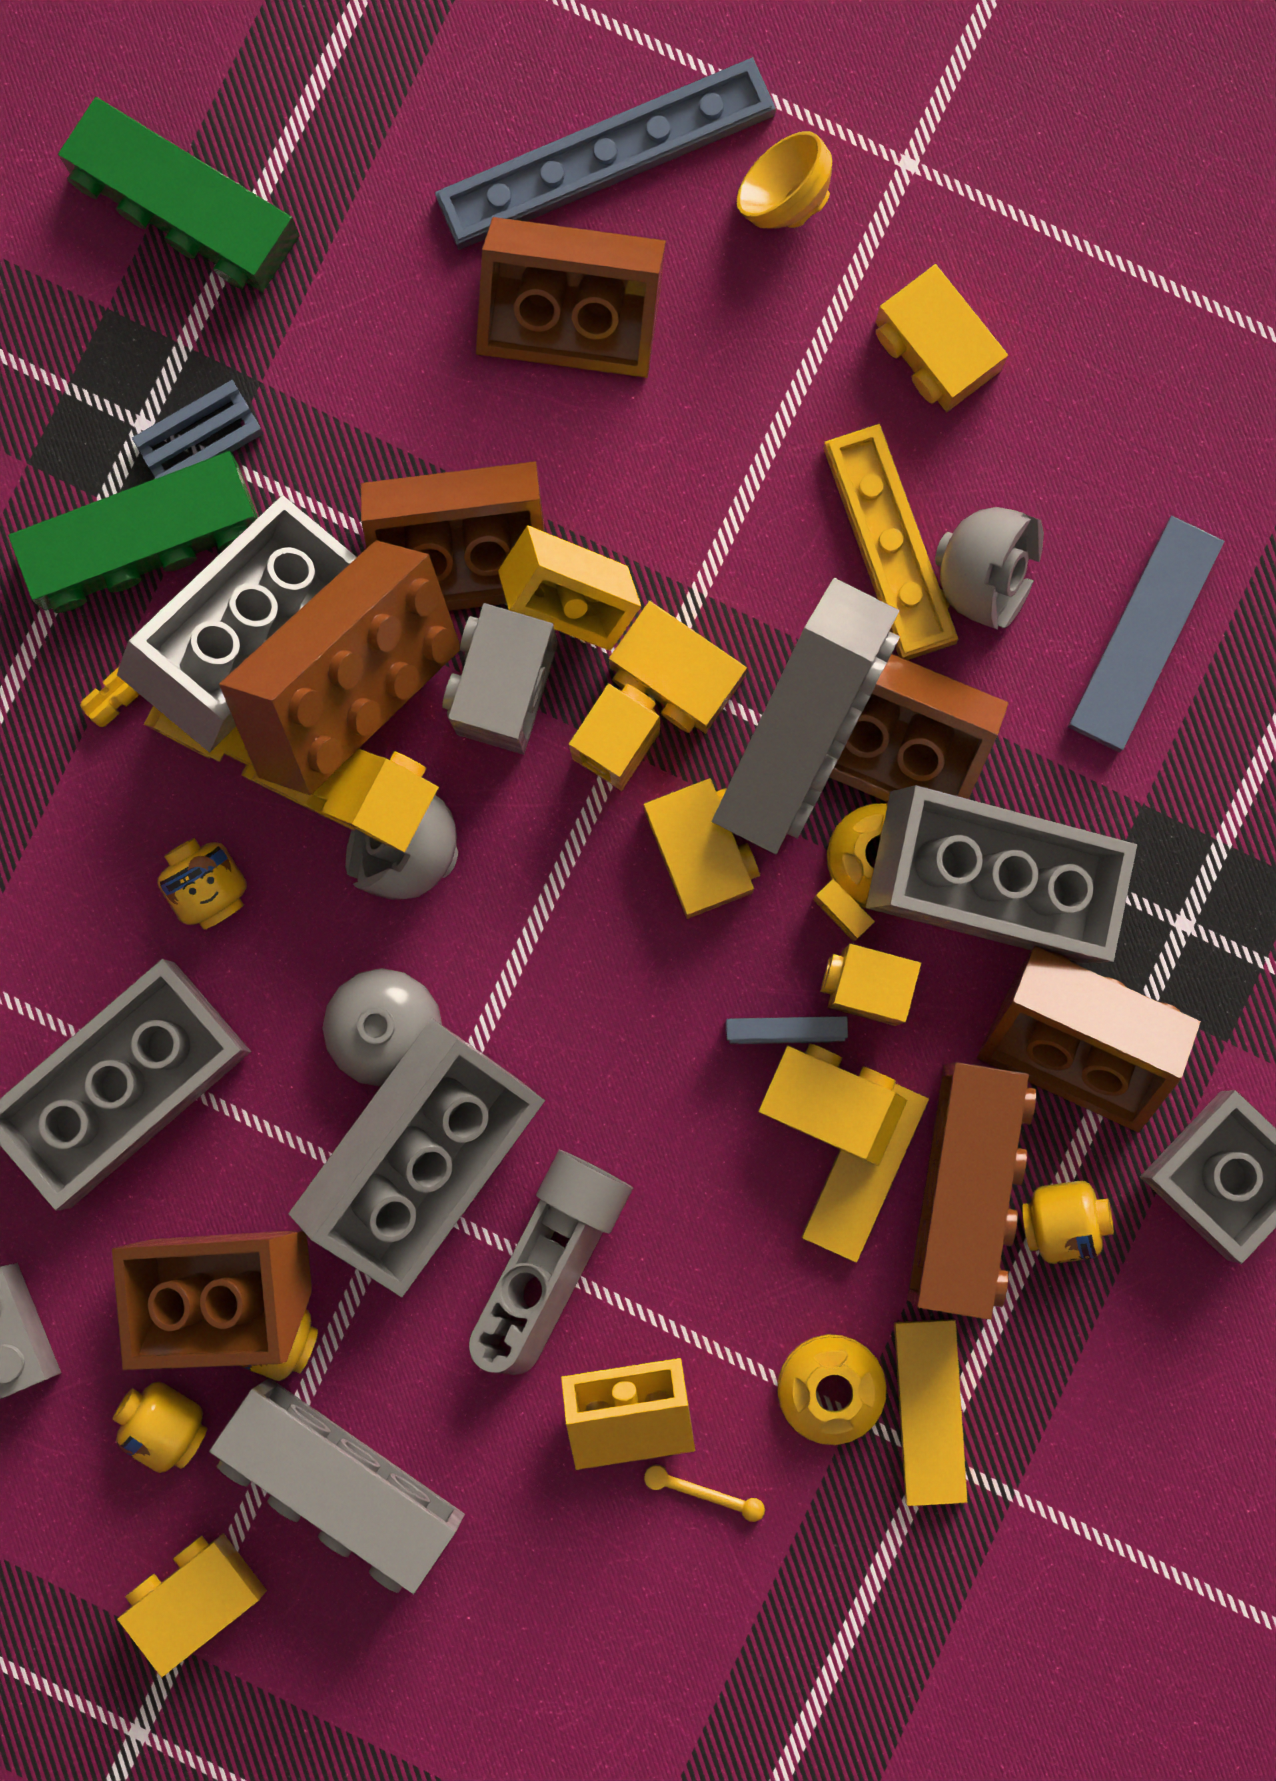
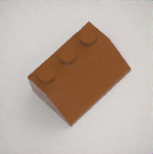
[476,217,666,378]
[361,461,545,611]
[829,654,1009,802]
[977,945,1201,1133]
[112,1230,312,1370]

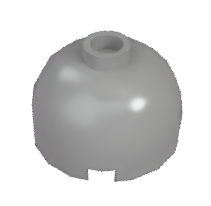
[935,507,1044,629]
[345,795,458,900]
[322,968,442,1087]

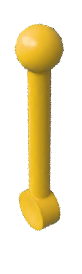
[644,1464,765,1522]

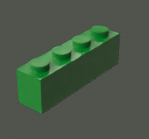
[58,97,300,293]
[8,451,258,613]

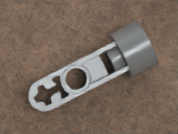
[469,1149,633,1375]

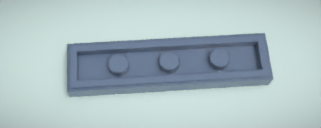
[1067,516,1225,753]

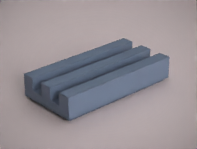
[132,380,264,479]
[726,1017,848,1044]

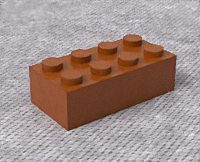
[219,540,460,795]
[907,1062,1036,1320]

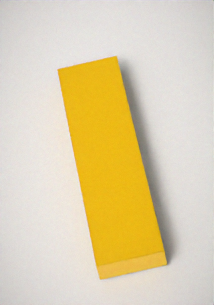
[823,424,958,660]

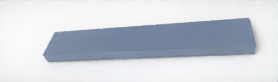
[435,57,776,250]

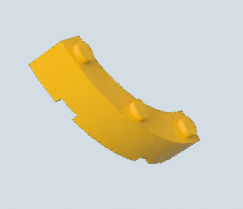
[143,706,439,852]

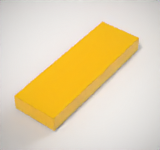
[801,1083,929,1263]
[894,1319,967,1506]

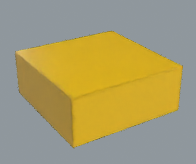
[813,879,875,942]

